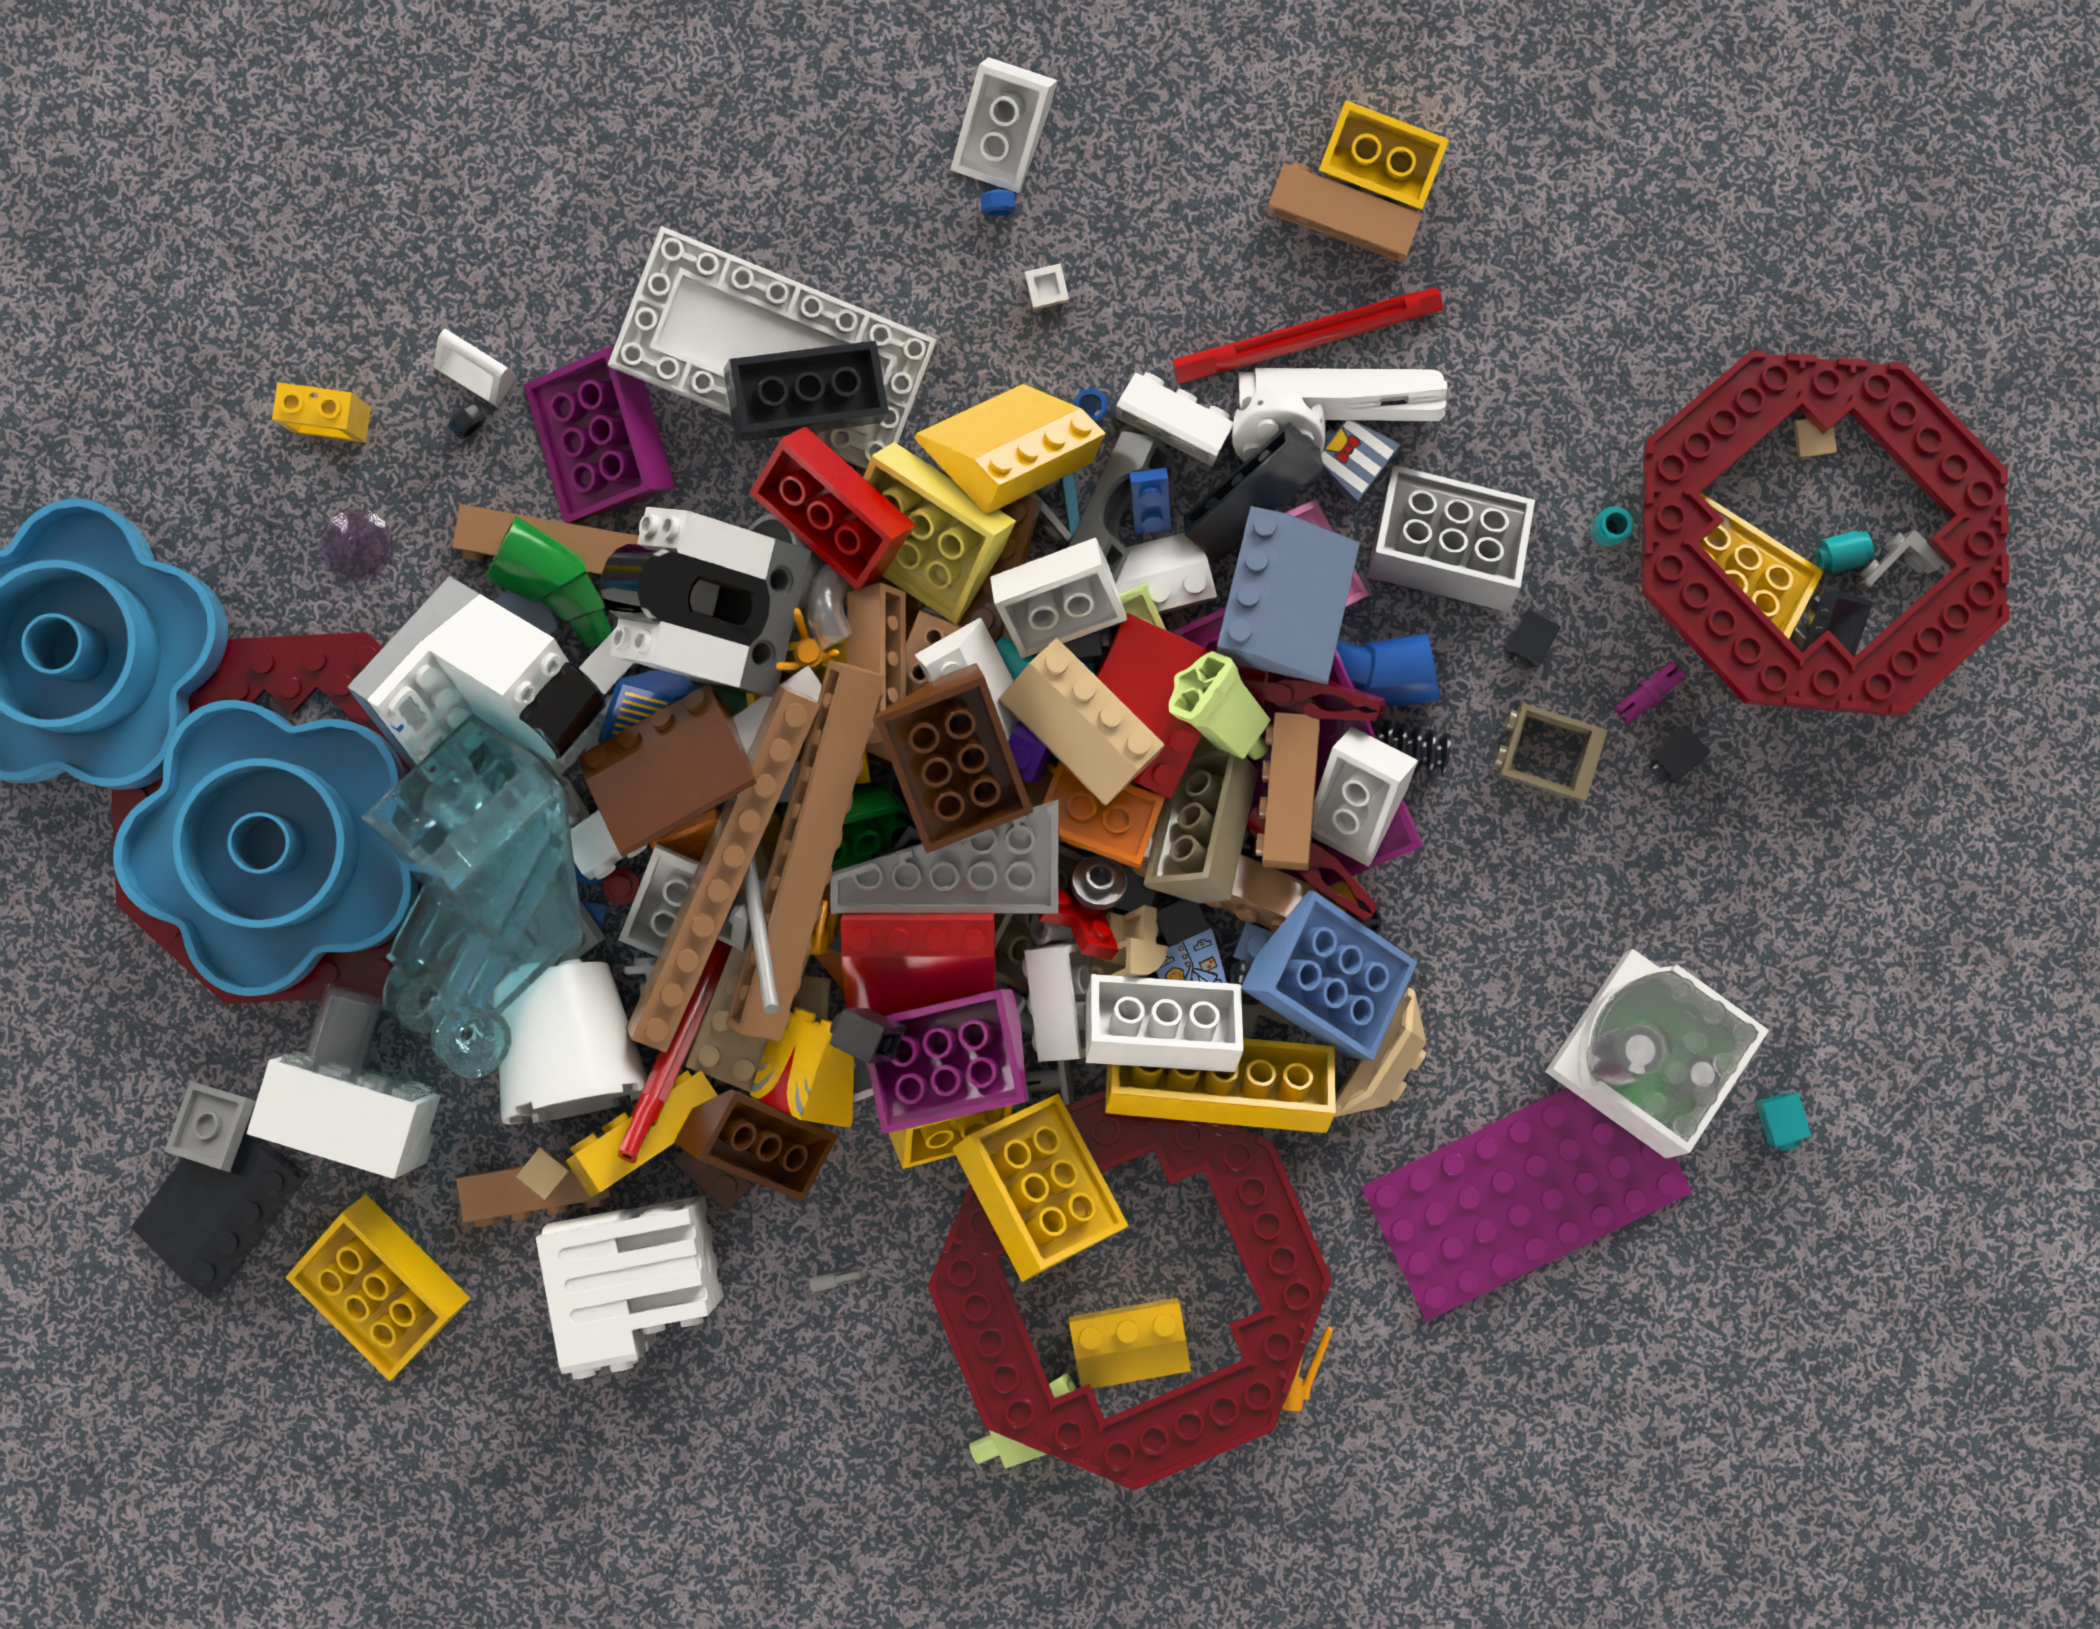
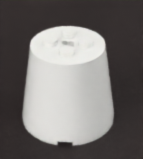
[496,959,648,1124]

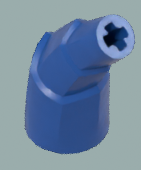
[1336,632,1440,706]

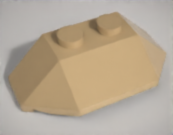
[1335,987,1427,1117]

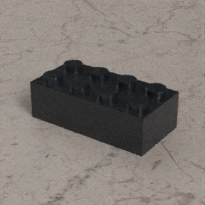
[723,341,889,442]

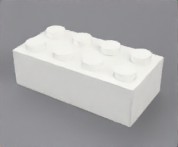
[1086,974,1243,1072]

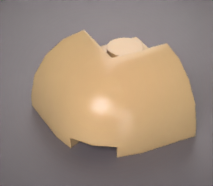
[1090,905,1168,978]

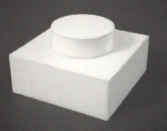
[1025,263,1069,310]

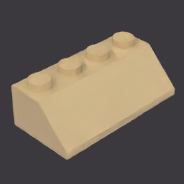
[999,637,1165,806]

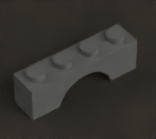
[1068,431,1174,584]

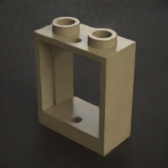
[1493,703,1608,802]

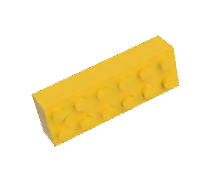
[1105,1038,1336,1133]

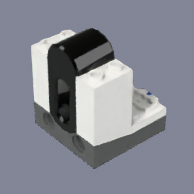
[600,507,812,697]
[347,576,606,787]

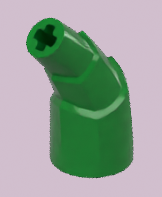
[485,516,612,647]

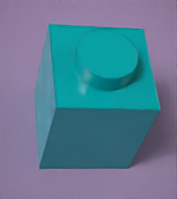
[1755,1091,1812,1151]

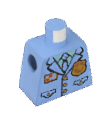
[1155,928,1227,983]

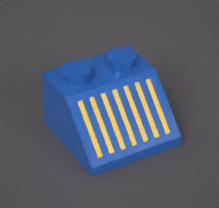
[597,669,699,744]

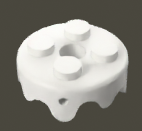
[1232,387,1325,462]

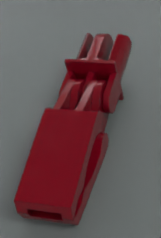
[1238,667,1387,721]
[1248,805,1378,922]

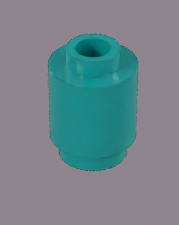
[1590,506,1633,547]
[1815,530,1875,575]

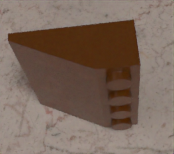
[874,663,1033,854]
[578,683,757,857]

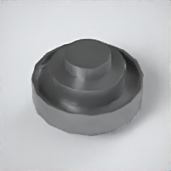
[1071,855,1127,910]

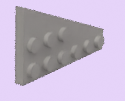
[830,800,1058,913]

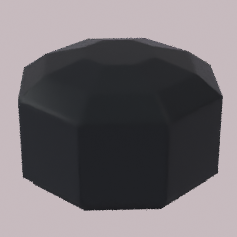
[448,404,486,439]

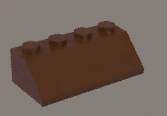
[674,1089,838,1201]

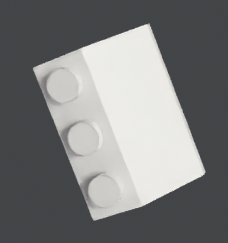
[1115,372,1233,467]
[1109,532,1217,627]
[990,538,1127,659]
[915,618,1019,740]
[1022,941,1098,1062]

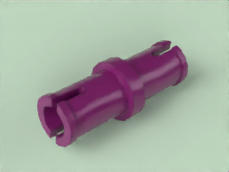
[1614,661,1686,725]

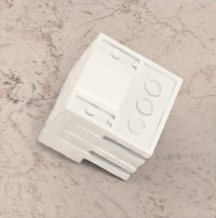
[536,1195,724,1379]

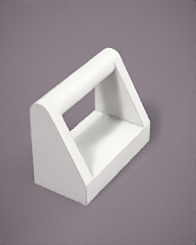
[433,329,517,407]

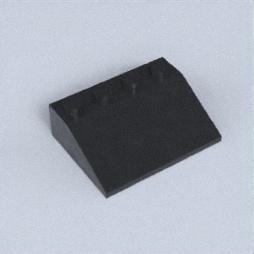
[131,1127,309,1299]

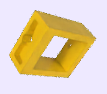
[272,382,371,443]

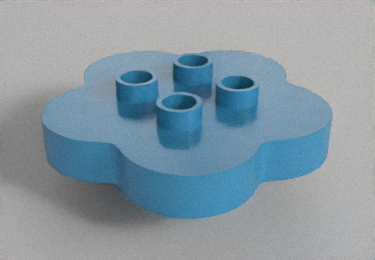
[0,499,228,790]
[113,700,418,996]

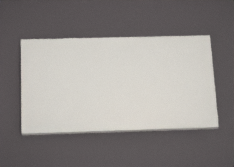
[607,226,937,470]

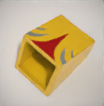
[750,1007,854,1128]

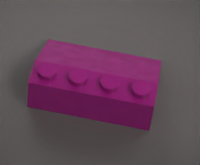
[523,347,676,523]
[867,989,1027,1134]

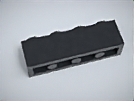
[1183,422,1323,561]

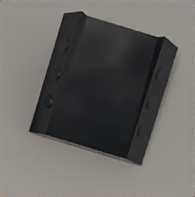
[1789,588,1873,657]

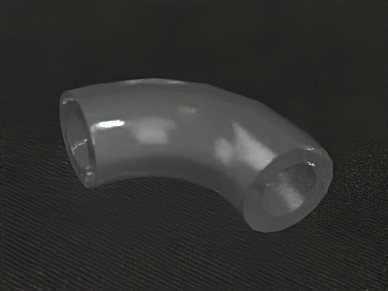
[806,564,855,651]

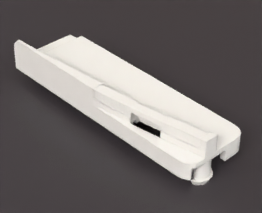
[1238,368,1447,422]

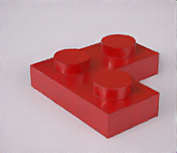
[1036,888,1119,960]

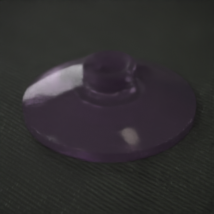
[320,509,393,582]

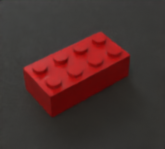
[749,426,916,591]

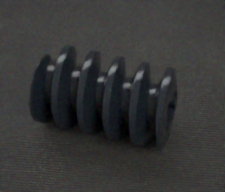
[1375,720,1451,778]

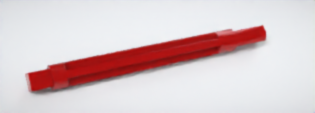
[1172,287,1444,384]
[618,939,733,1163]

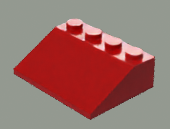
[1096,613,1211,799]
[841,913,996,1016]

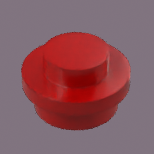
[603,868,640,905]

